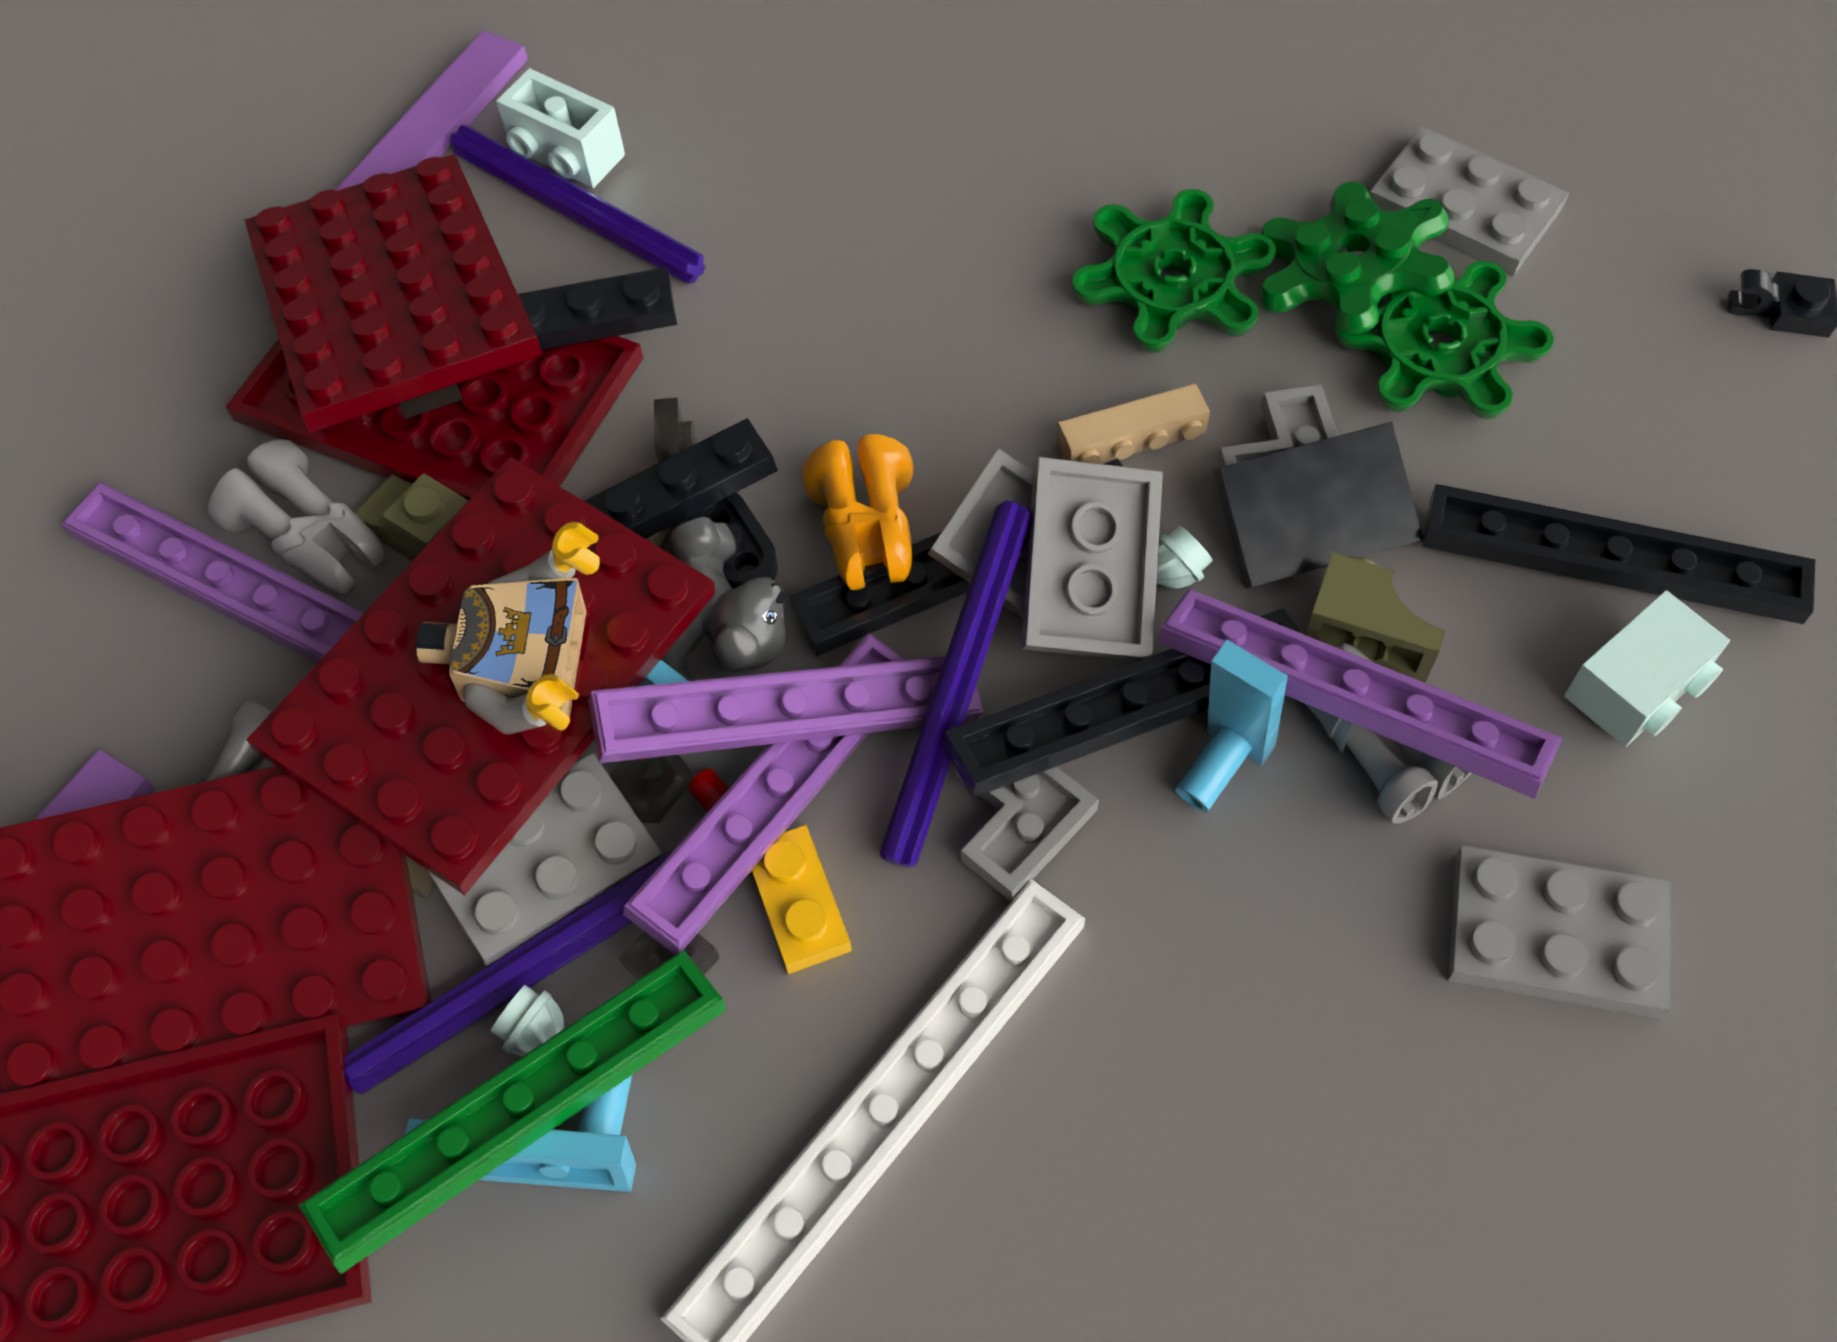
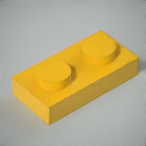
[751,825,852,975]

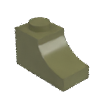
[354,473,468,561]
[1305,552,1445,683]

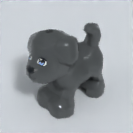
[661,517,786,681]

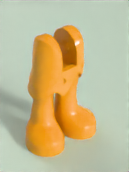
[801,434,913,591]

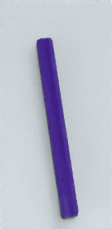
[450,125,706,284]
[880,500,1032,868]
[344,848,676,1094]

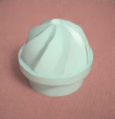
[1156,525,1213,589]
[490,985,565,1057]

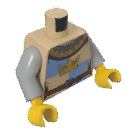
[416,522,600,734]

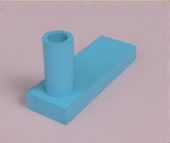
[1175,639,1288,813]
[405,1075,636,1192]

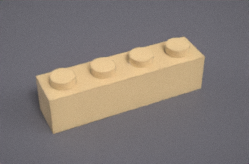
[1057,383,1210,464]

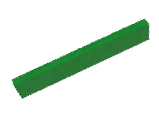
[299,950,726,1274]

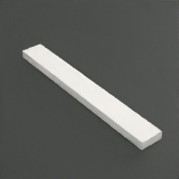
[661,879,1085,1342]

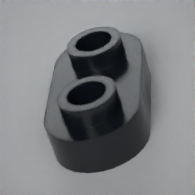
[687,493,778,589]

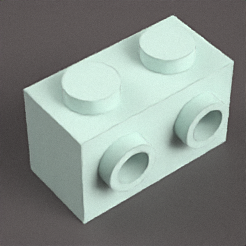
[496,68,625,188]
[1564,590,1731,748]

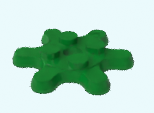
[1259,182,1455,334]
[1072,189,1276,353]
[1333,261,1554,419]

